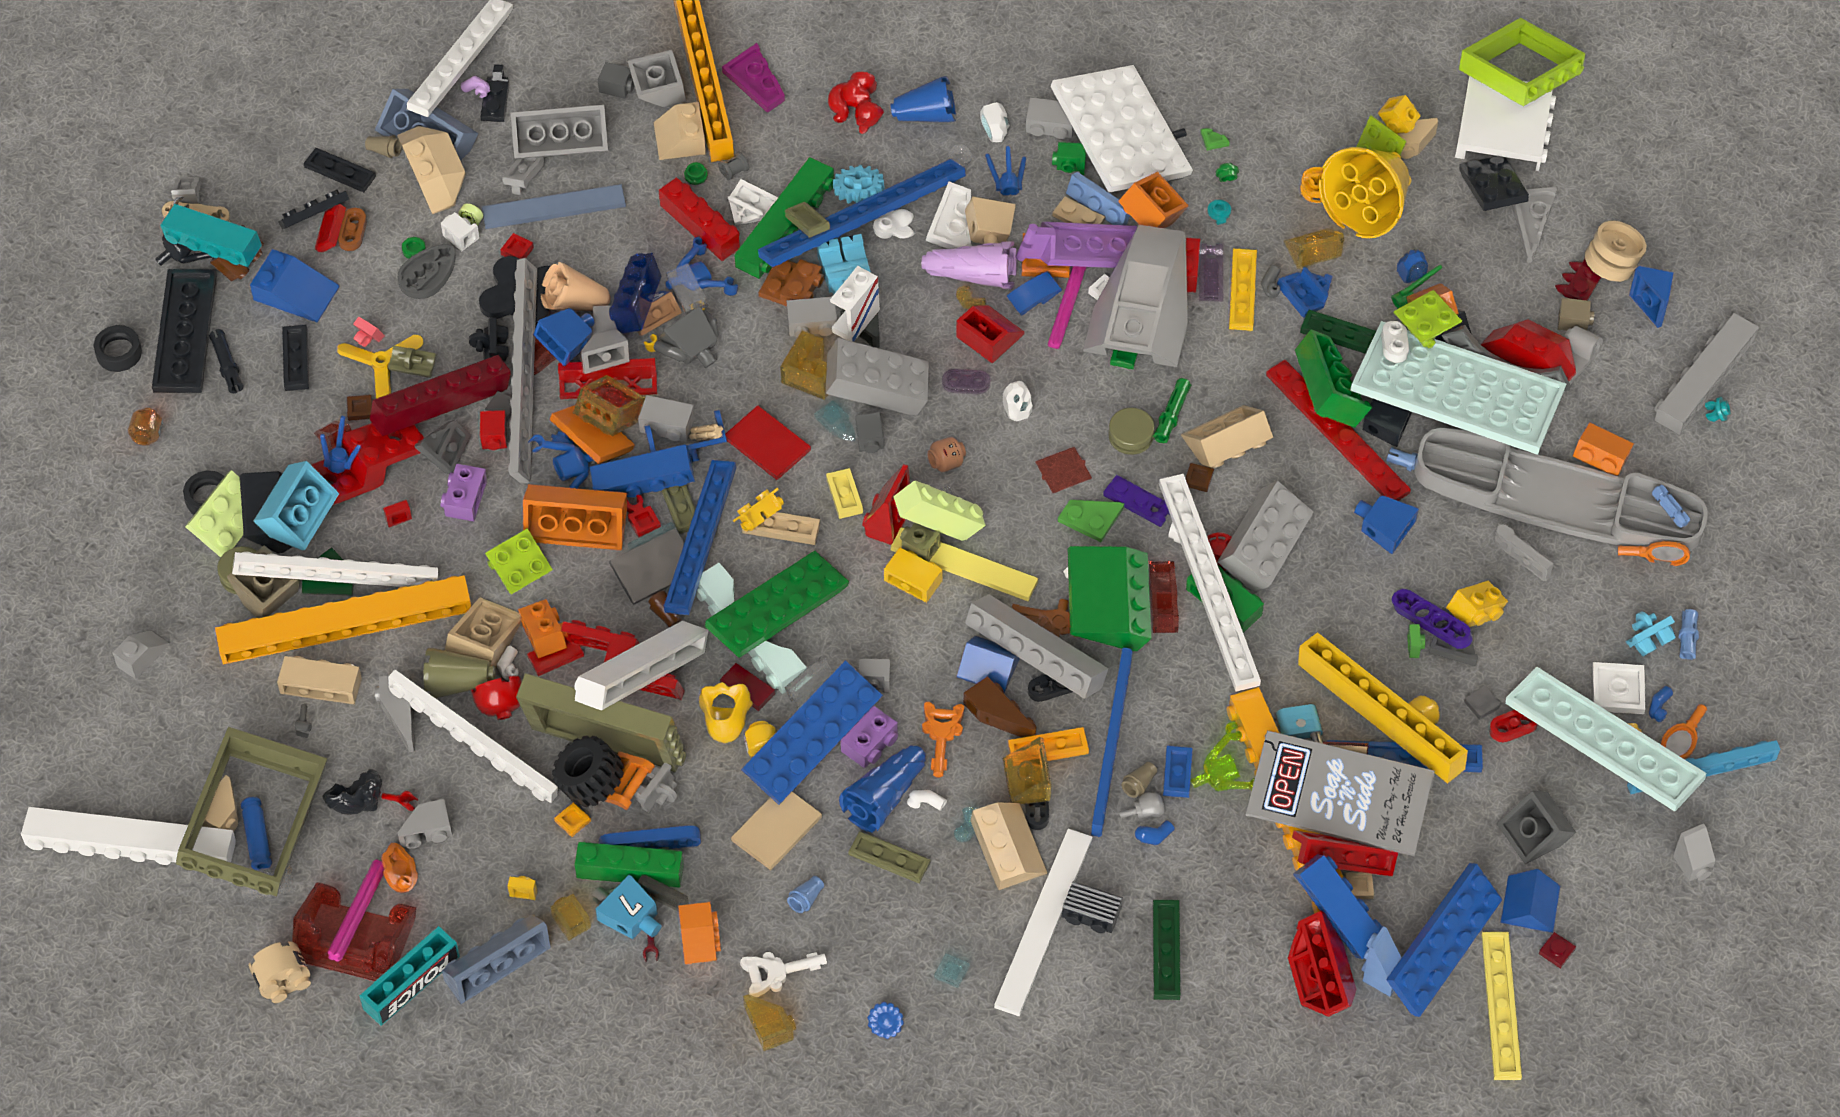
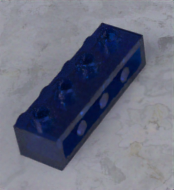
[609,253,662,334]

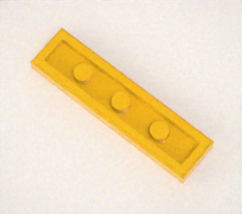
[1229,248,1257,331]

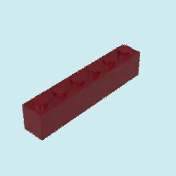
[370,355,511,436]

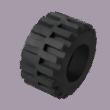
[552,735,624,807]

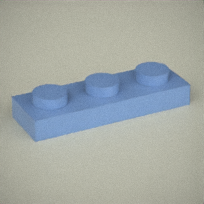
[1066,172,1130,225]

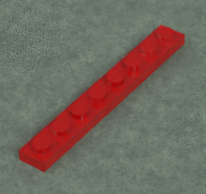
[1266,360,1411,501]

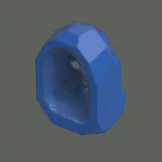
[1397,249,1428,283]

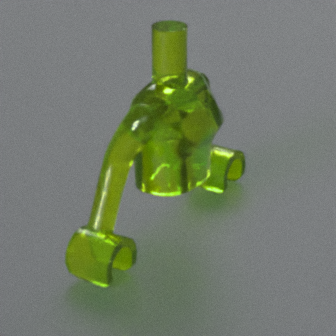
[1190,722,1255,792]

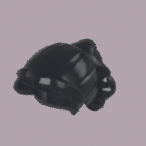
[322,769,382,815]

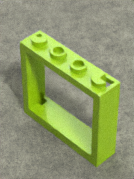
[1459,18,1586,107]

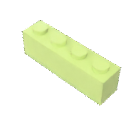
[893,480,986,541]

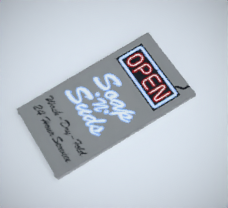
[1246,731,1435,856]

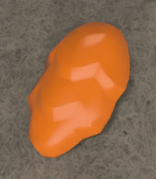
[381,842,418,893]

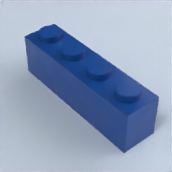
[590,444,695,498]
[1293,855,1383,959]

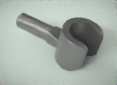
[592,887,616,905]

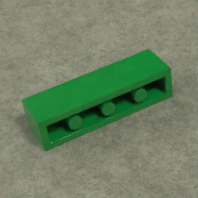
[575,842,684,888]

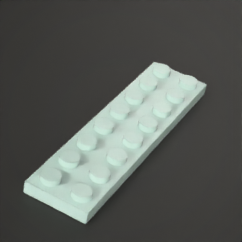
[1505,667,1706,811]

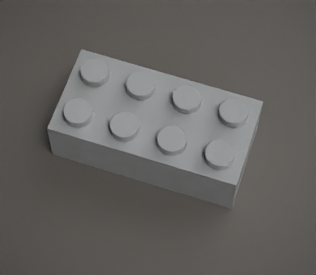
[826,338,929,415]
[1218,481,1313,593]

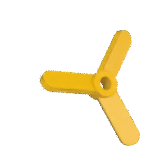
[337,335,423,398]

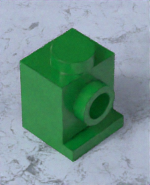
[1052,142,1086,175]

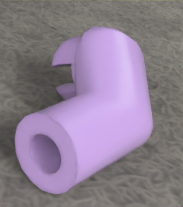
[461,76,490,98]

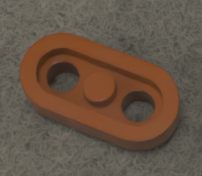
[338,208,367,251]

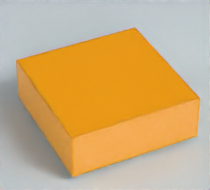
[554,802,591,837]

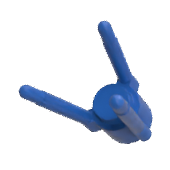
[985,146,1026,196]
[320,416,361,473]

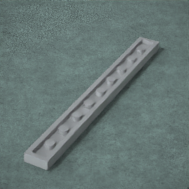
[508,258,537,483]

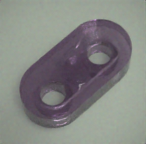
[942,369,991,394]

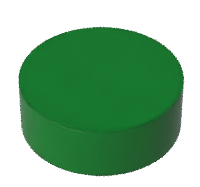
[402,237,426,259]

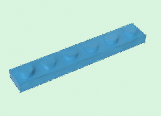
[1627,740,1780,794]

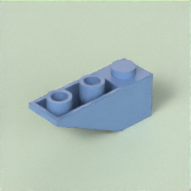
[1362,926,1402,997]

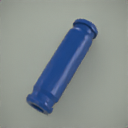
[240,797,272,871]

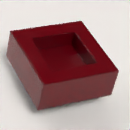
[1539,932,1576,969]

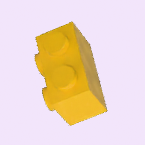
[1446,581,1508,627]

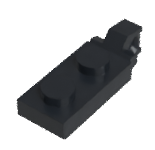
[480,64,509,122]

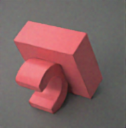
[353,317,385,347]

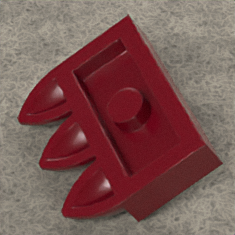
[1555,259,1602,301]

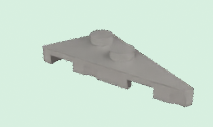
[1513,187,1557,263]

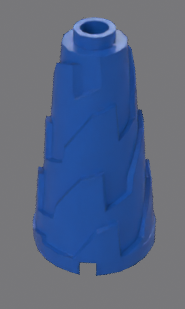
[839,745,926,833]

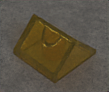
[1284,228,1344,269]
[1002,737,1052,804]

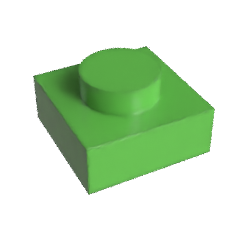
[1407,624,1425,658]

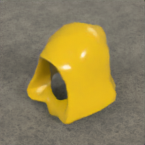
[699,682,753,743]

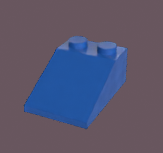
[250,249,339,323]

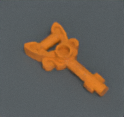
[922,702,964,777]

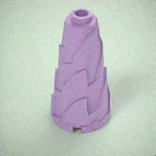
[922,241,1017,289]

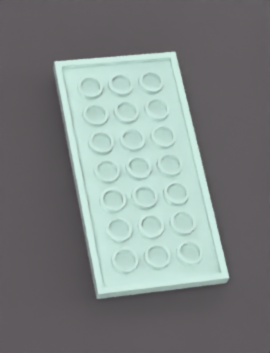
[1350,321,1566,455]

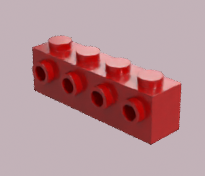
[659,177,740,261]

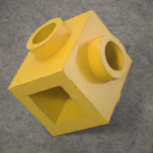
[1378,95,1420,134]

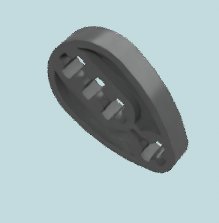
[397,244,456,299]

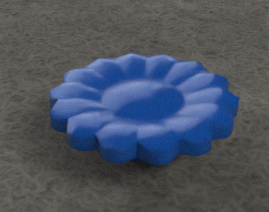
[867,1002,904,1039]

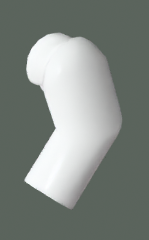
[907,790,947,811]

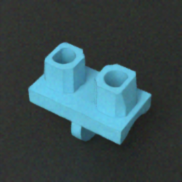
[1626,611,1676,656]

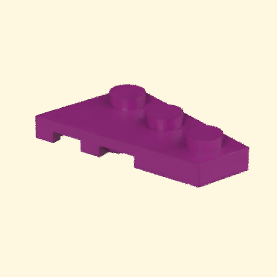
[722,43,785,113]

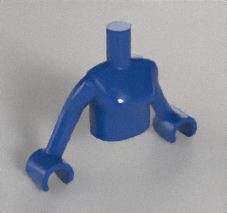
[665,237,738,296]
[528,435,594,489]

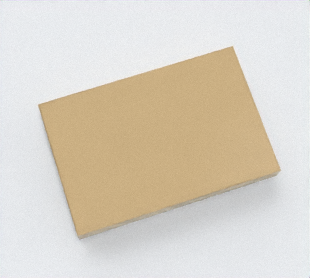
[731,792,822,870]

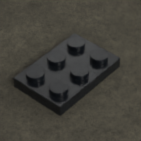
[1459,156,1529,211]

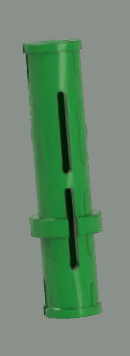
[1153,378,1192,443]

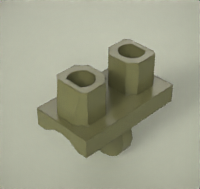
[388,345,437,378]

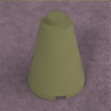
[423,648,496,699]

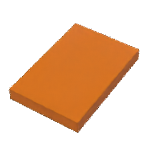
[550,401,635,464]

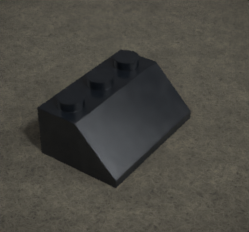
[239,471,292,554]

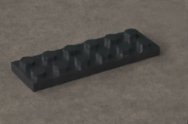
[152,269,217,393]

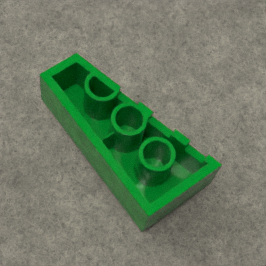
[1295,330,1372,428]

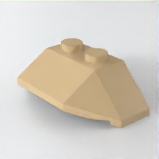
[397,126,466,214]

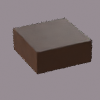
[347,395,372,421]
[1185,463,1214,492]

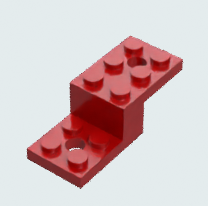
[311,423,424,506]
[561,620,685,700]

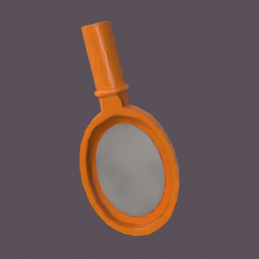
[1618,541,1690,566]
[1661,704,1707,760]

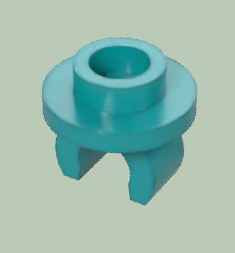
[1207,200,1231,225]
[1705,397,1731,422]

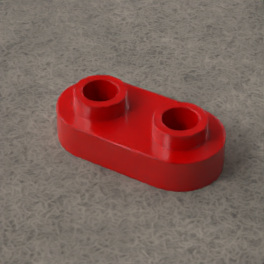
[1489,710,1538,742]

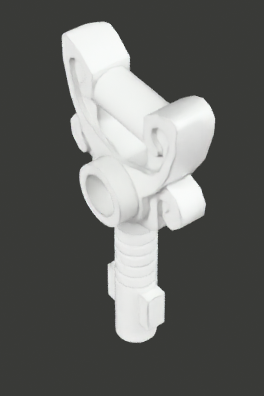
[740,952,827,999]

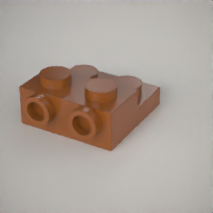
[758,259,824,306]

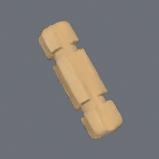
[689,424,723,441]

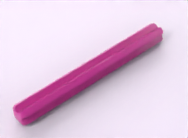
[1048,266,1086,349]
[328,859,384,962]

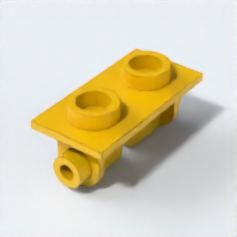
[732,488,784,532]

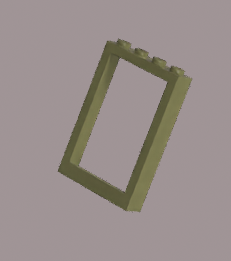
[516,673,686,772]
[176,727,327,897]

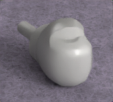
[1119,792,1165,820]

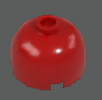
[471,676,522,720]

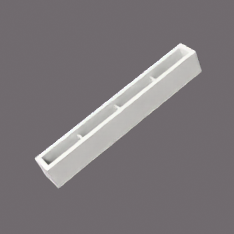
[575,621,708,710]
[21,807,236,865]

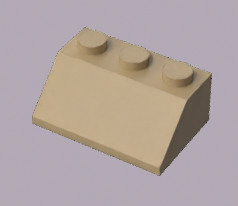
[1181,405,1273,468]
[971,802,1047,890]

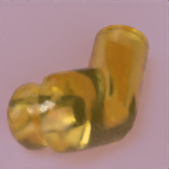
[956,285,986,309]

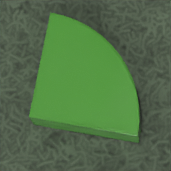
[1200,128,1230,150]

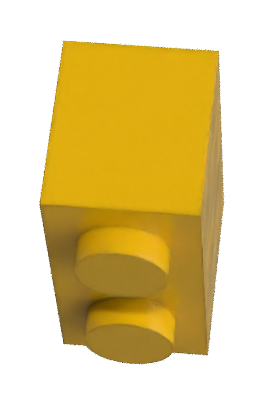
[884,547,942,603]

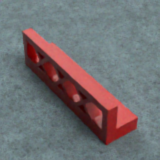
[558,358,657,399]
[1292,830,1398,877]

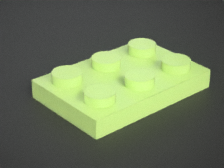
[185,470,243,557]

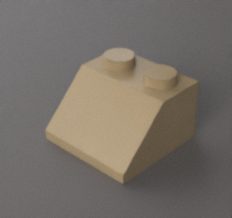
[654,102,706,160]

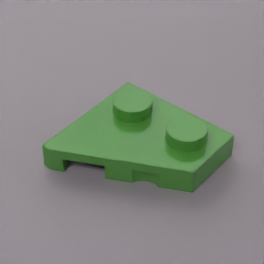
[1058,500,1124,542]

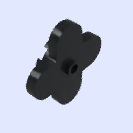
[479,256,551,328]

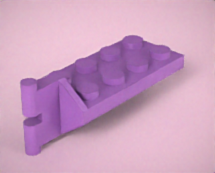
[1016,222,1137,268]

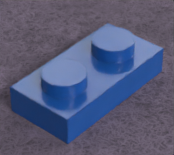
[1163,746,1192,798]

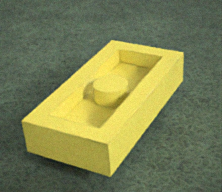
[826,468,863,519]

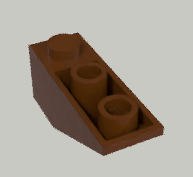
[963,676,1037,738]

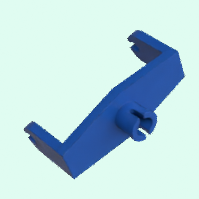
[645,410,727,462]

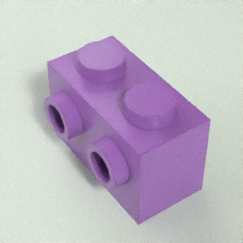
[441,464,487,521]
[841,706,898,768]

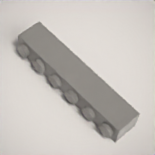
[1654,313,1759,435]
[965,594,1109,699]

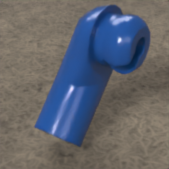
[1649,686,1673,722]
[1135,820,1175,845]

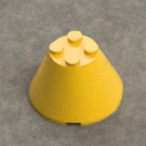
[1319,147,1411,238]

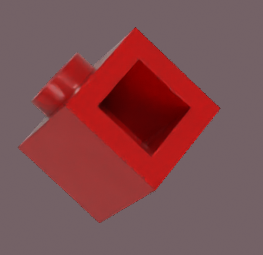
[480,410,507,450]

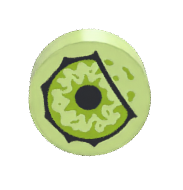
[458,204,483,225]

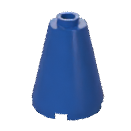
[890,76,956,123]

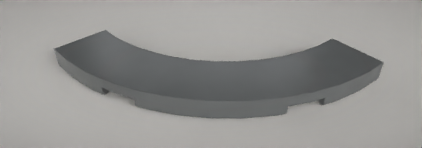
[1442,325,1571,391]

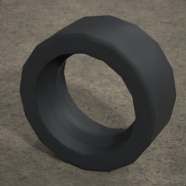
[93,325,142,372]
[183,470,224,515]

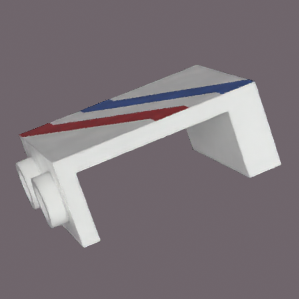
[830,266,880,342]

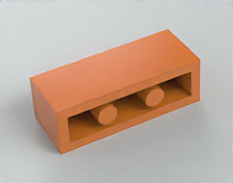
[678,902,721,964]

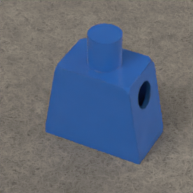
[533,308,594,366]
[1354,496,1419,554]

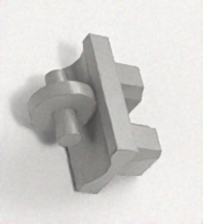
[633,763,677,813]

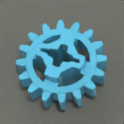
[833,165,885,204]

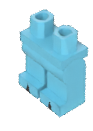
[817,234,871,295]

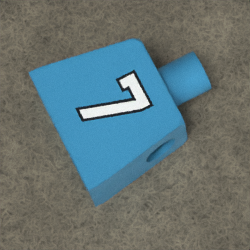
[595,875,662,939]

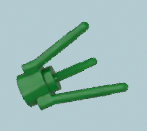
[1391,265,1442,309]

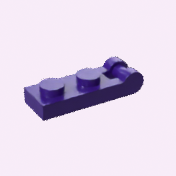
[1103,475,1170,527]

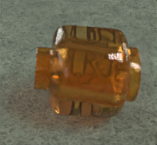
[128,408,163,446]

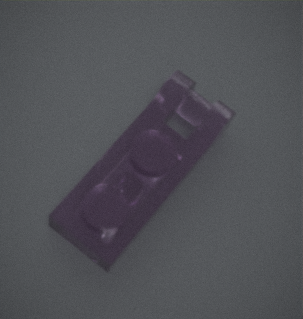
[1199,243,1223,302]

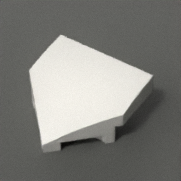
[728,179,778,225]

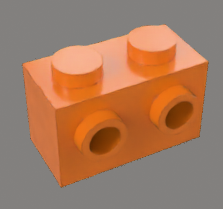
[1573,422,1634,476]
[518,599,567,658]

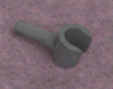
[295,704,312,738]

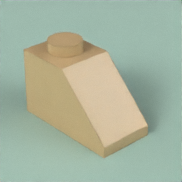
[1398,118,1438,159]
[202,775,238,832]

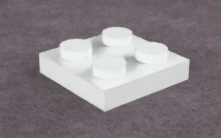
[1592,662,1645,714]

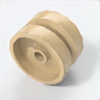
[1585,221,1647,282]

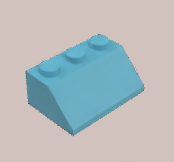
[254,461,339,550]

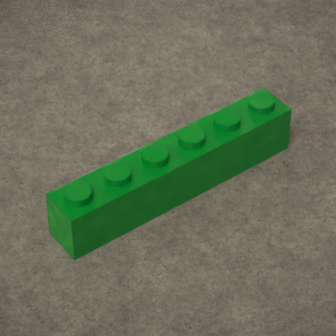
[734,157,834,279]

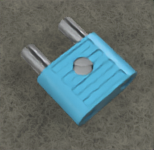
[1276,704,1323,744]

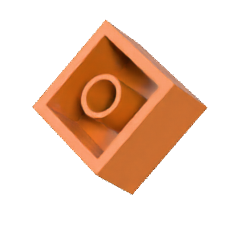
[1118,171,1189,228]

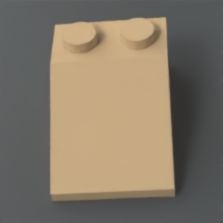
[445,597,521,669]

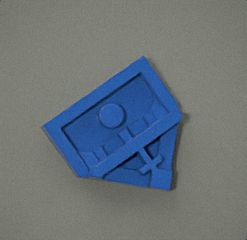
[1277,267,1332,318]

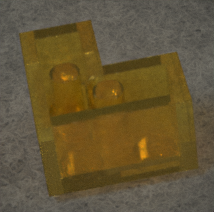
[780,331,828,400]

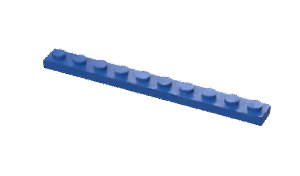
[758,159,966,267]

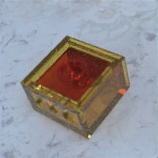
[573,375,646,436]

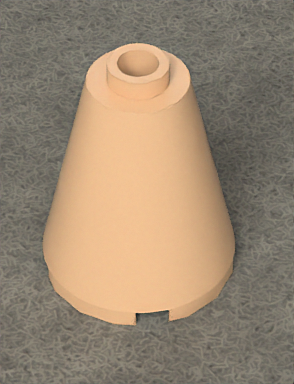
[541,262,611,311]

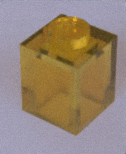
[550,894,591,941]

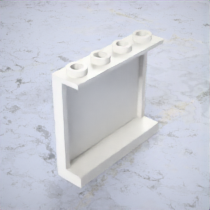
[1455,76,1556,171]

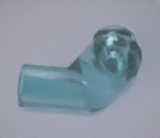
[954,807,975,843]

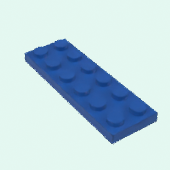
[741,660,883,805]
[1386,863,1502,1017]

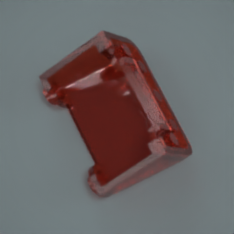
[292,882,416,981]

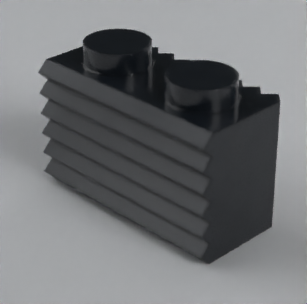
[1062,881,1123,933]

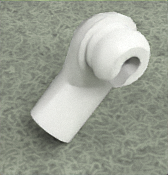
[497,646,519,681]

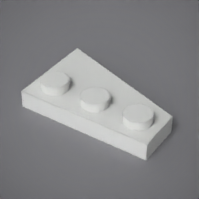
[926,182,972,249]

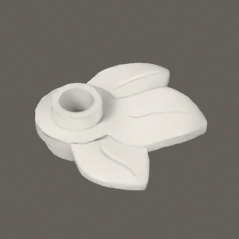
[873,209,915,239]

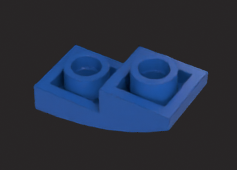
[1007,271,1062,316]

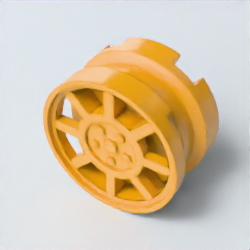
[1300,167,1324,203]

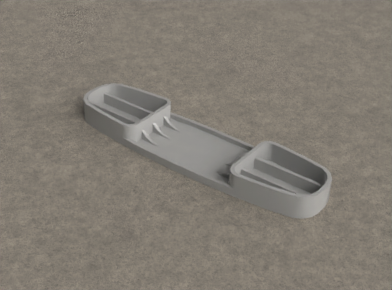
[1414,427,1707,552]

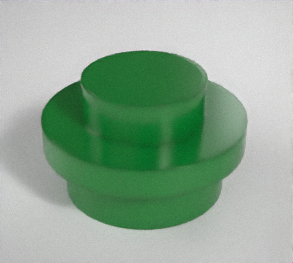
[684,162,708,185]
[1215,163,1239,182]

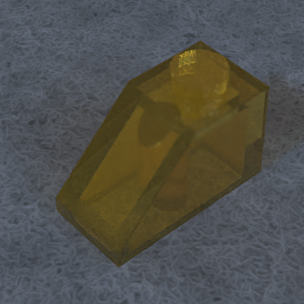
[743,994,796,1051]

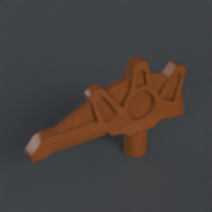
[1012,599,1077,637]

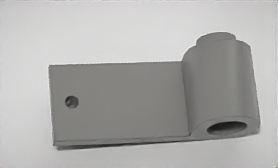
[1564,326,1603,392]

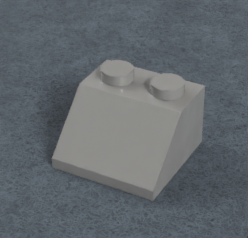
[627,50,686,107]

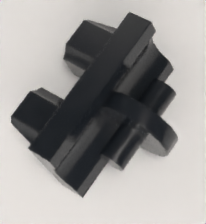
[469,317,508,362]

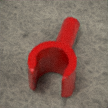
[381,791,419,811]

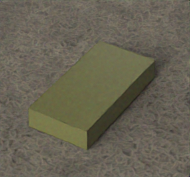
[785,202,830,238]

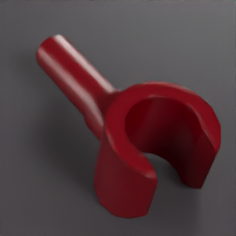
[643,934,659,962]

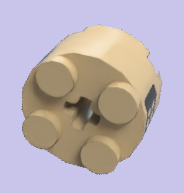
[248,942,311,1003]

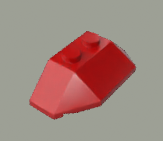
[1481,319,1576,381]
[1288,911,1357,1017]

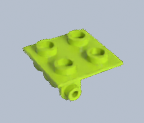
[1356,115,1407,155]
[1394,290,1462,348]
[485,529,553,594]

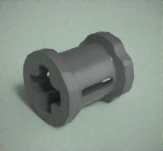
[718,151,749,180]

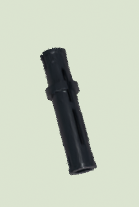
[209,329,244,394]

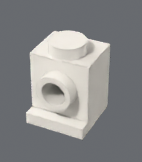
[441,212,479,252]

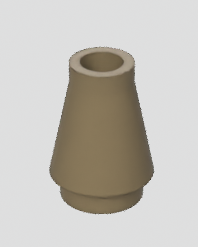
[365,135,402,158]
[1121,762,1157,798]

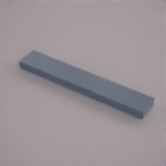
[482,184,626,229]

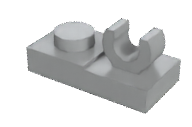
[502,157,544,195]

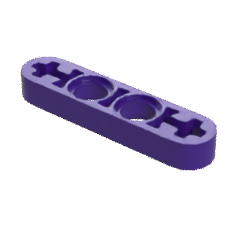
[1392,589,1473,649]

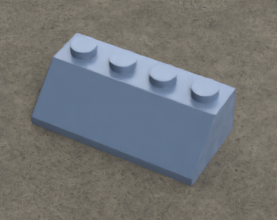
[375,89,478,161]
[442,914,551,1004]

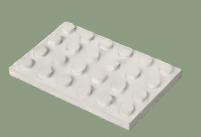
[1050,65,1193,193]

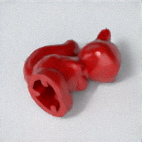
[828,72,884,134]

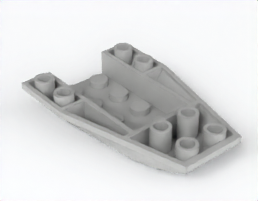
[1083,225,1188,367]

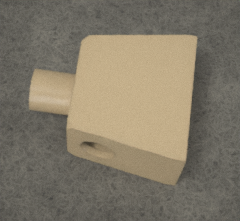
[965,197,1015,244]

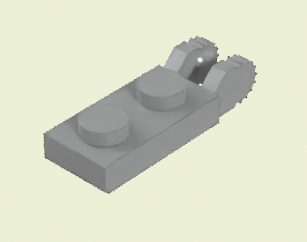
[1494,524,1553,581]

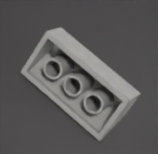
[511,105,608,159]

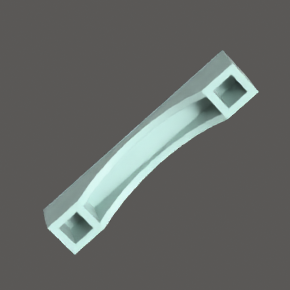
[696,563,807,694]

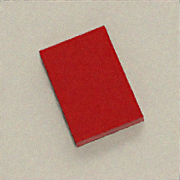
[725,405,811,480]

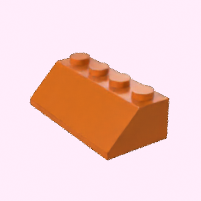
[523,484,627,550]

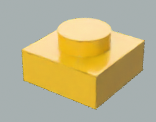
[507,876,537,900]

